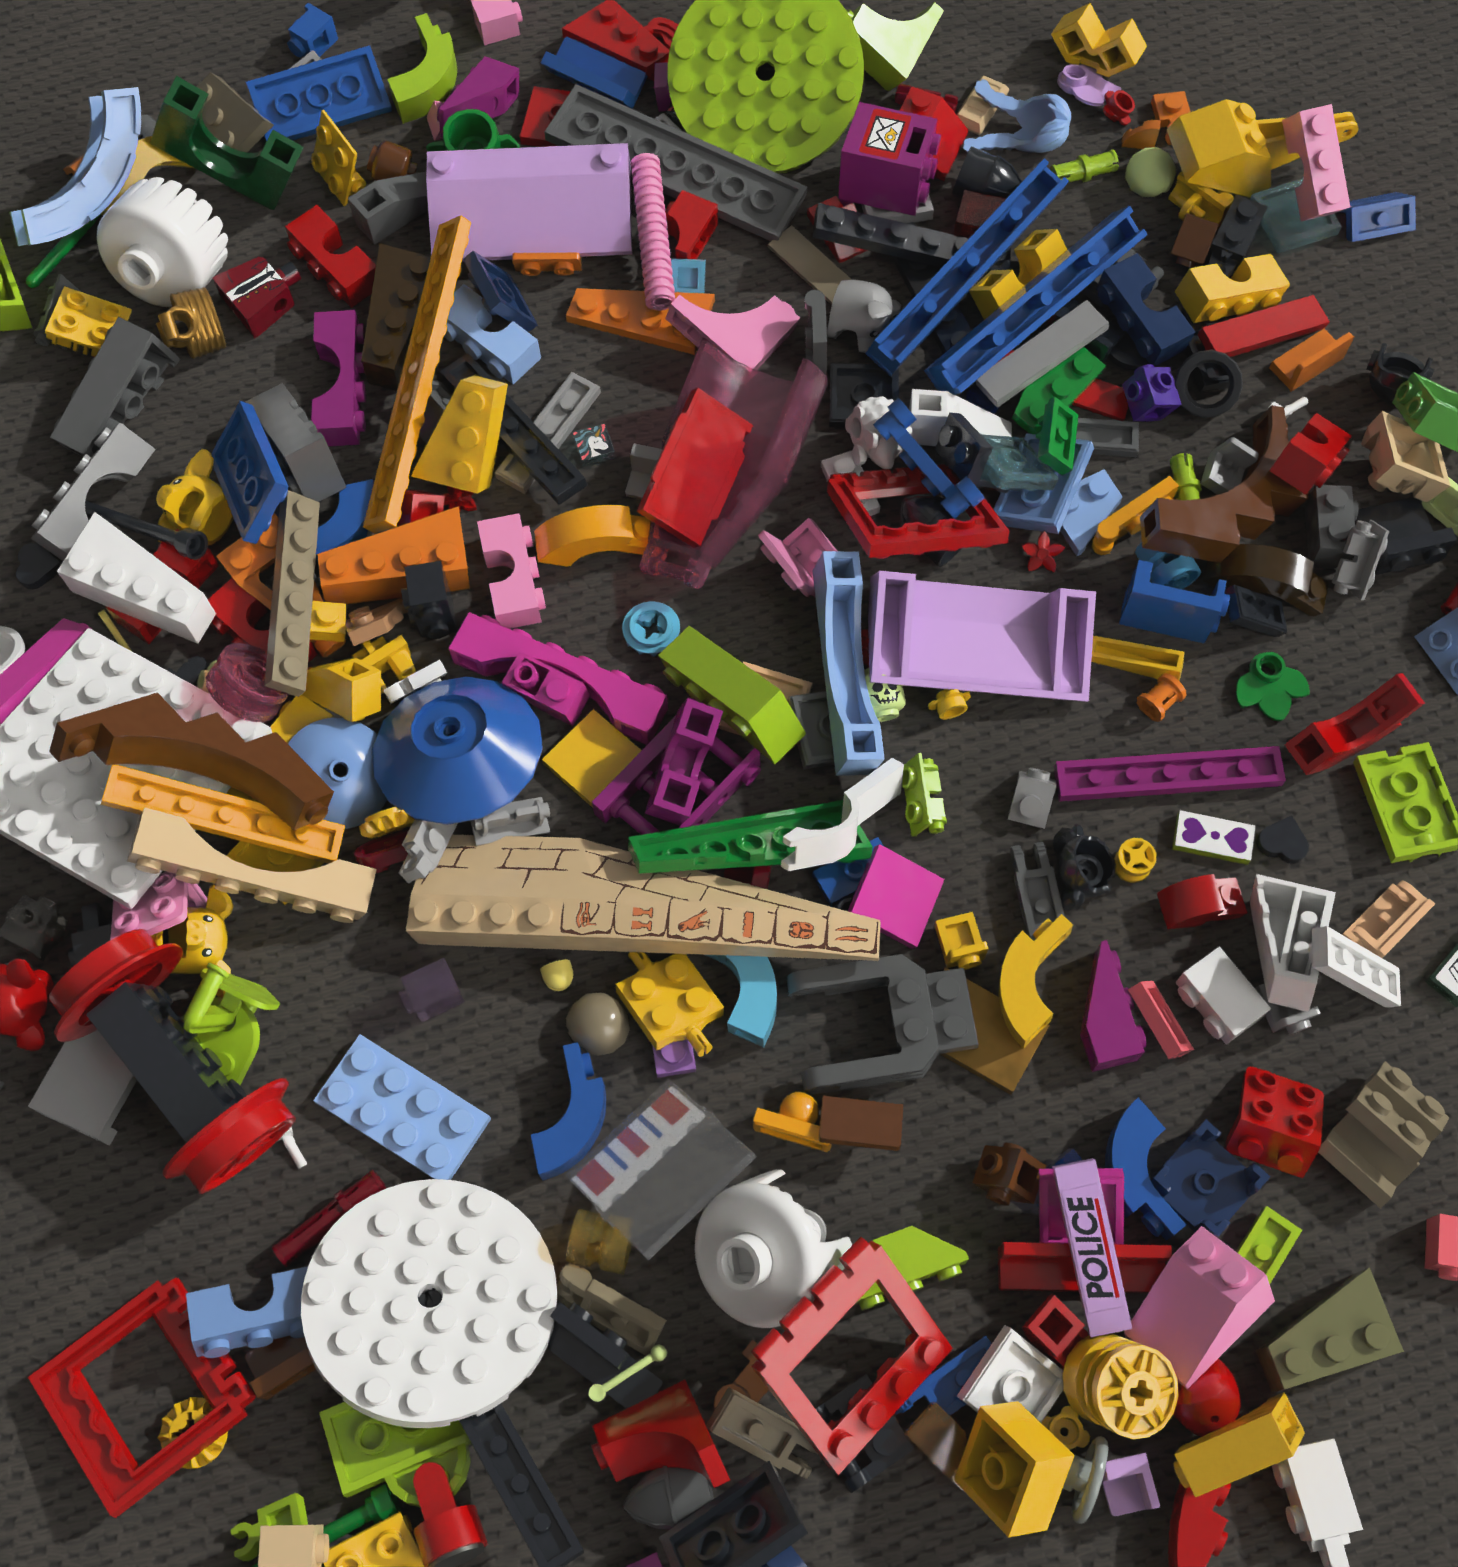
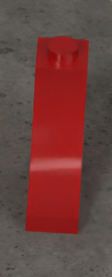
[591,1380,730,1488]

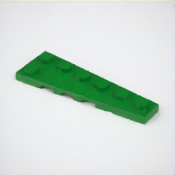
[628,800,873,874]

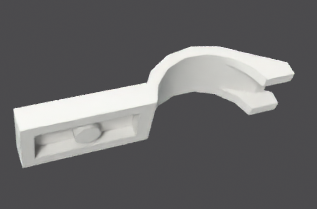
[781,758,904,871]

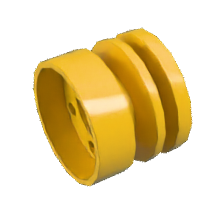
[1062,1333,1178,1439]

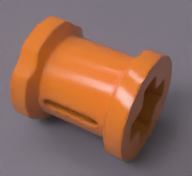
[1137,673,1187,722]

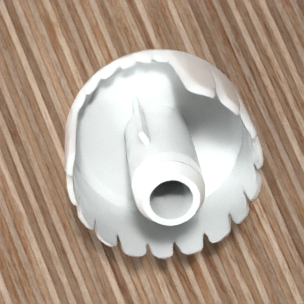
[97,177,228,307]
[695,1169,852,1328]

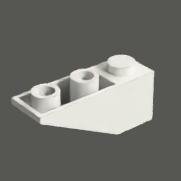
[909,389,1012,452]

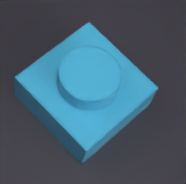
[671,258,706,293]

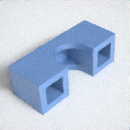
[186,1266,308,1358]

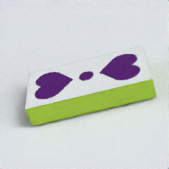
[1172,810,1255,865]

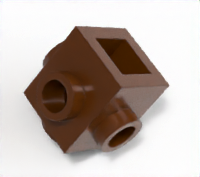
[972,1142,1046,1206]

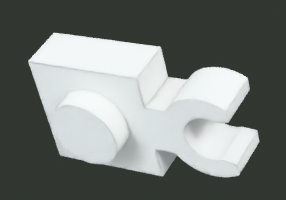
[384,660,447,704]

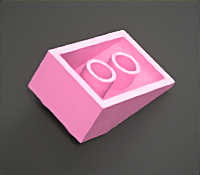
[1124,1226,1275,1389]

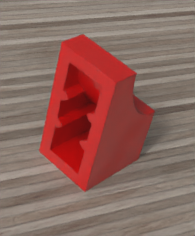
[665,190,718,259]

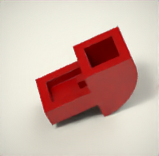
[1157,874,1247,929]
[1022,1294,1089,1370]

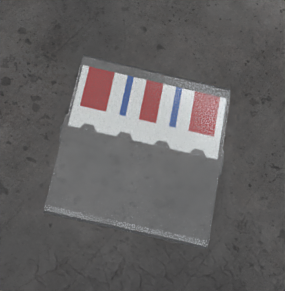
[565,1079,757,1261]

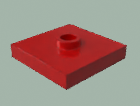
[520,86,571,147]

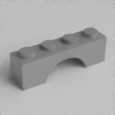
[31,423,156,561]

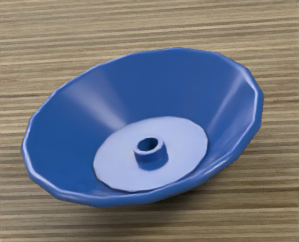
[372,676,543,825]

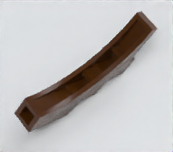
[1140,405,1309,563]

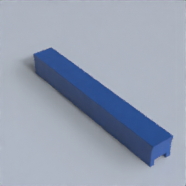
[865,158,1069,376]
[924,206,1148,395]

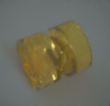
[566,1209,636,1275]

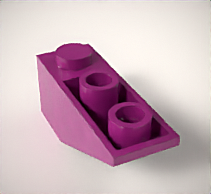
[437,56,519,137]
[1080,940,1146,1072]

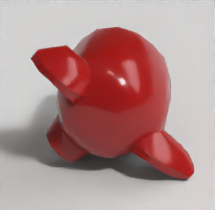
[0,958,54,1051]

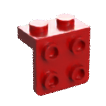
[1224,1066,1324,1178]

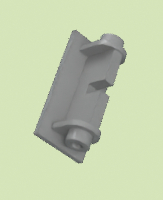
[1332,520,1389,600]
[470,797,550,846]

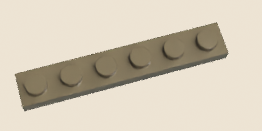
[264,490,320,697]

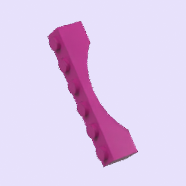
[449,612,668,745]

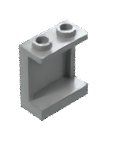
[28,1030,137,1146]

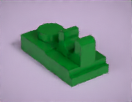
[1036,397,1078,475]

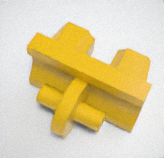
[1168,172,1234,228]
[351,635,416,694]

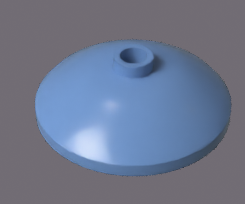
[288,718,387,829]

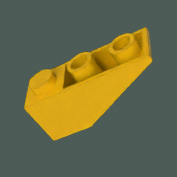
[302,658,381,722]

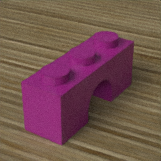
[645,698,723,826]

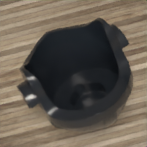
[1366,343,1435,403]

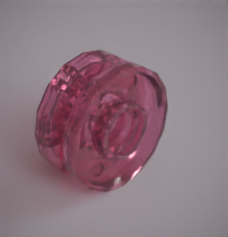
[206,643,289,723]

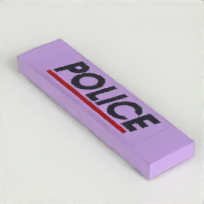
[1052,1158,1132,1337]

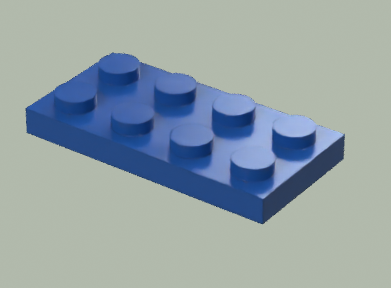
[246,46,392,141]
[211,401,289,544]

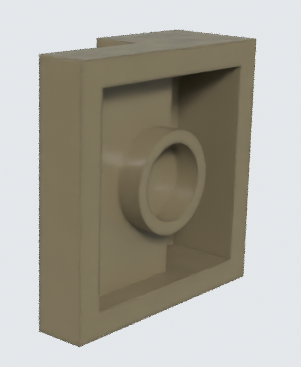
[1346,1062,1449,1168]

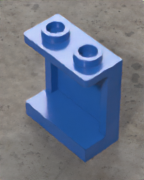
[1119,560,1230,643]

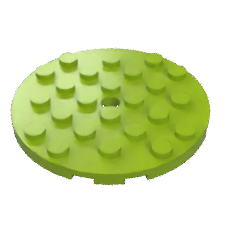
[668,0,864,174]

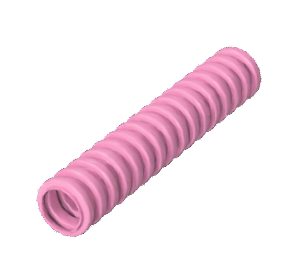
[630,153,675,311]

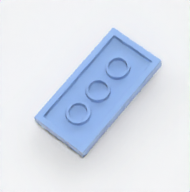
[313,1034,491,1180]

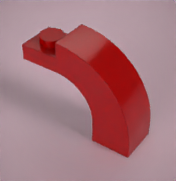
[1284,673,1425,775]

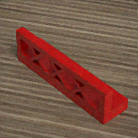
[998,1242,1172,1294]

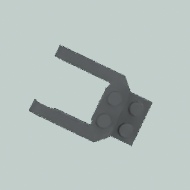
[786,954,978,1095]

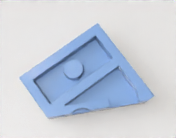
[1060,469,1123,556]

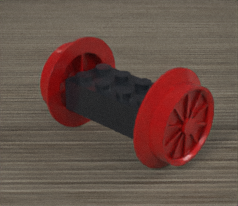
[49,929,296,1194]

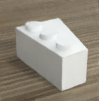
[1250,874,1336,1012]

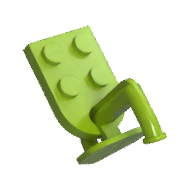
[183,963,280,1085]

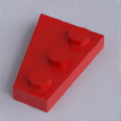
[562,0,670,77]

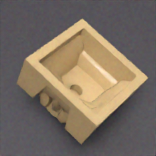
[1361,411,1451,502]

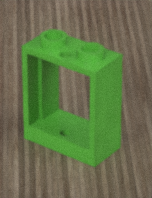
[1392,372,1458,452]

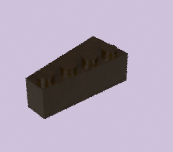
[361,243,431,391]

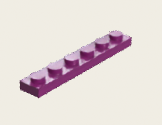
[1054,746,1286,802]

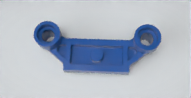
[873,398,985,519]

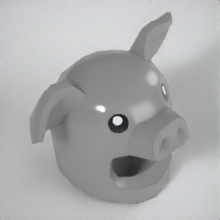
[827,279,901,353]

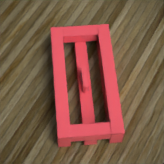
[1128,981,1194,1059]

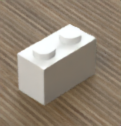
[1175,946,1271,1045]

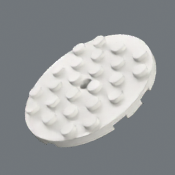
[301,1179,557,1428]

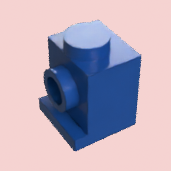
[287,3,338,58]

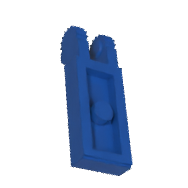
[895,1336,991,1438]

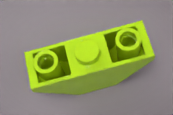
[854,1226,969,1311]

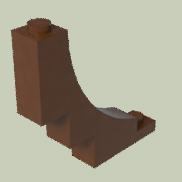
[49,692,334,830]

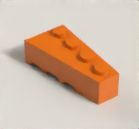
[317,506,470,604]

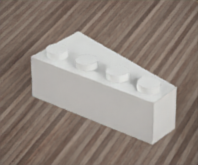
[57,512,216,644]

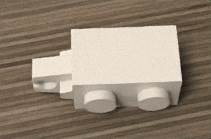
[1272,1439,1363,1567]

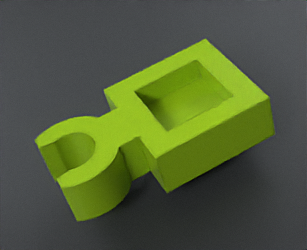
[231,1492,308,1561]

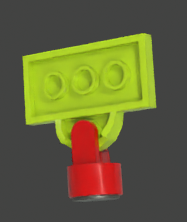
[319,1402,488,1567]

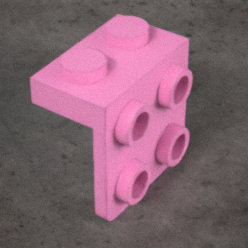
[758,518,837,597]
[110,872,207,940]

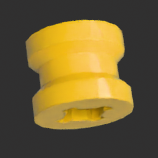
[1114,838,1156,883]

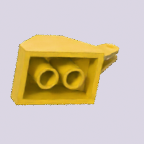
[1167,99,1359,199]

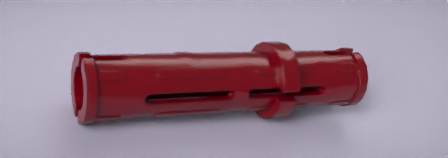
[272,1169,387,1268]

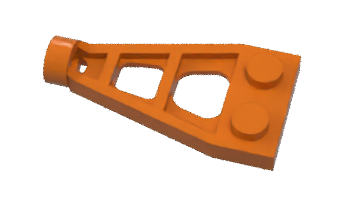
[216,513,346,658]

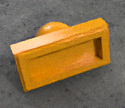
[753,1092,832,1152]

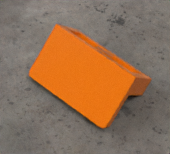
[1269,328,1354,392]

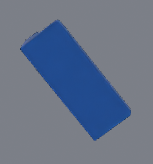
[541,37,647,109]

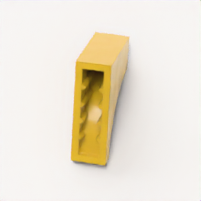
[1173,1392,1305,1498]

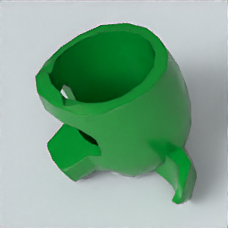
[426,109,520,152]

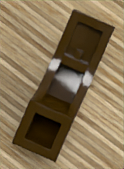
[1203,544,1329,617]

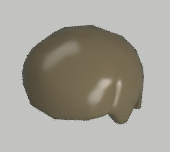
[566,992,630,1056]

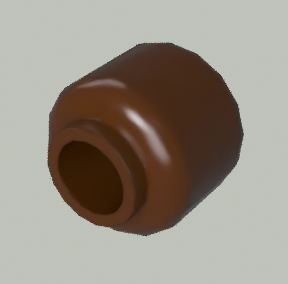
[367,141,418,181]

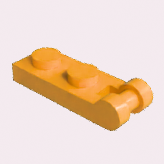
[1092,476,1179,555]

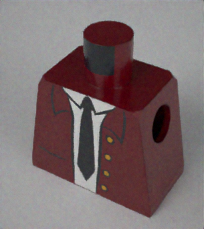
[212,257,301,338]

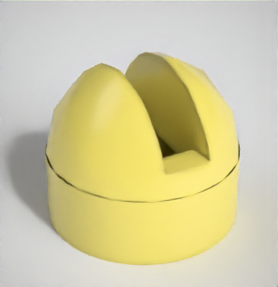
[540,959,574,991]

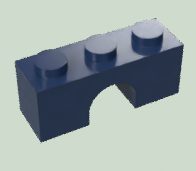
[1096,253,1196,367]

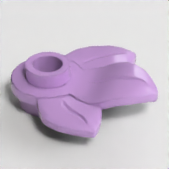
[1057,64,1121,106]

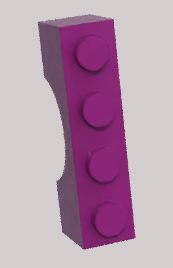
[311,310,366,446]

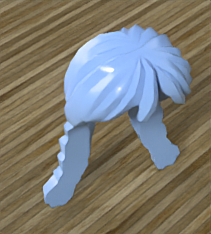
[963,79,1071,153]

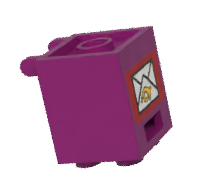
[839,102,941,216]

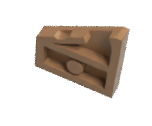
[346,598,408,646]

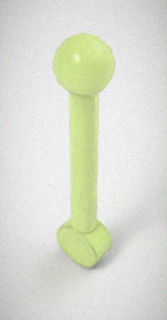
[589,1344,667,1402]

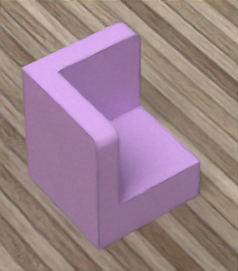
[1102,1453,1160,1516]

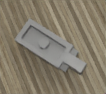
[399,819,458,883]

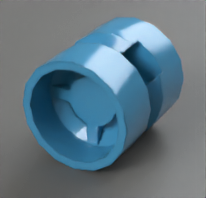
[1135,542,1201,589]

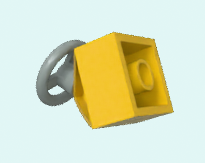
[954,1401,1108,1538]

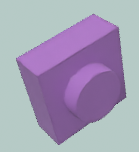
[652,1040,696,1078]

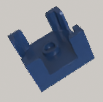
[1150,1119,1270,1238]

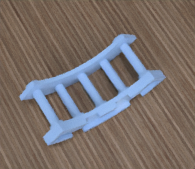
[10,87,141,246]

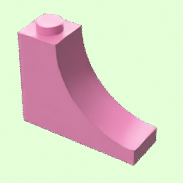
[665,295,800,386]

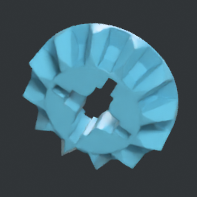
[622,601,680,657]

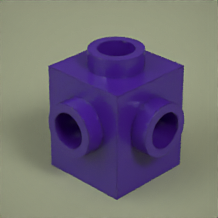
[1122,364,1182,421]

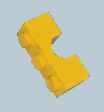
[969,229,1067,320]
[1175,254,1290,323]

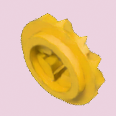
[359,807,414,838]
[157,1397,228,1469]

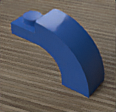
[316,479,374,563]
[531,1042,606,1181]
[1105,1097,1186,1240]

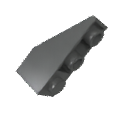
[348,171,428,245]

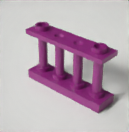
[592,698,761,835]

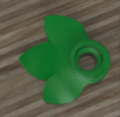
[1236,652,1310,722]

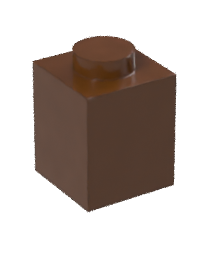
[1171,213,1219,268]

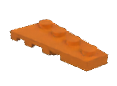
[566,288,715,355]

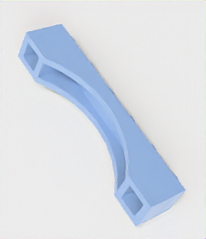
[812,551,884,776]

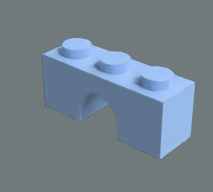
[444,284,541,384]

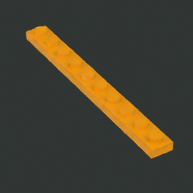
[363,215,471,533]

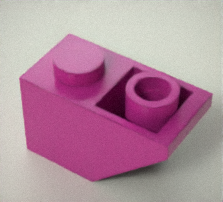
[502,651,590,726]

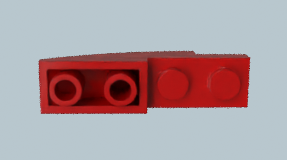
[1168,1482,1231,1567]

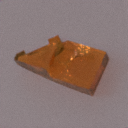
[904,1401,966,1491]

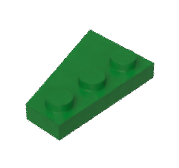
[1011,322,1106,434]

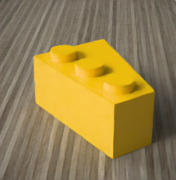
[411,375,508,494]

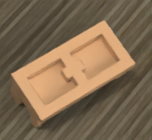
[1342,880,1435,958]

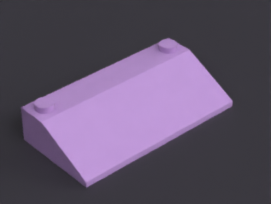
[426,143,632,261]
[868,571,1096,702]

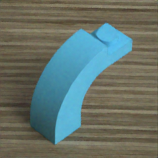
[705,955,777,1048]

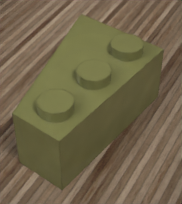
[1256,1267,1404,1392]

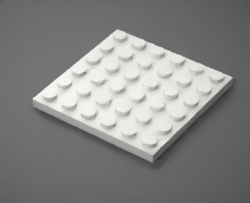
[0,628,273,910]

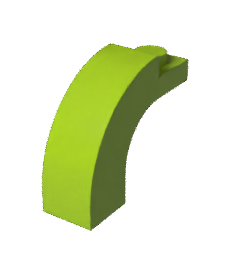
[387,13,457,124]

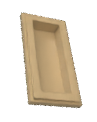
[956,75,1009,136]

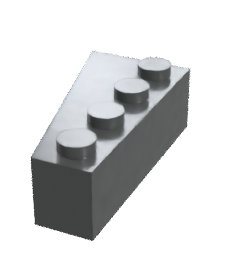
[50,317,181,457]
[245,383,347,502]

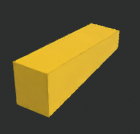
[1091,636,1185,681]

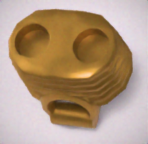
[156,287,226,359]

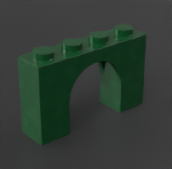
[150,76,304,210]

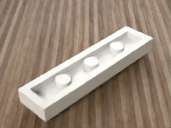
[1308,926,1401,1008]

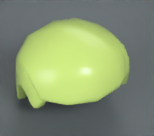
[1125,147,1176,197]

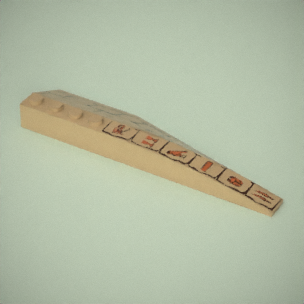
[406,835,881,961]

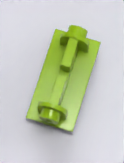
[902,753,947,836]

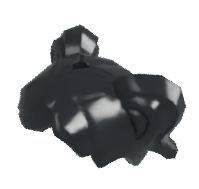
[1053,824,1116,912]

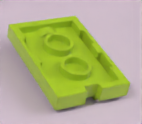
[1353,742,1458,863]

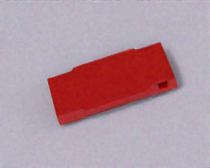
[636,387,753,548]

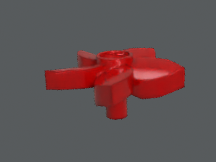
[441,486,477,512]
[1022,530,1065,572]

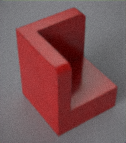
[397,489,445,526]

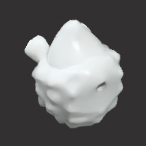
[845,396,912,469]

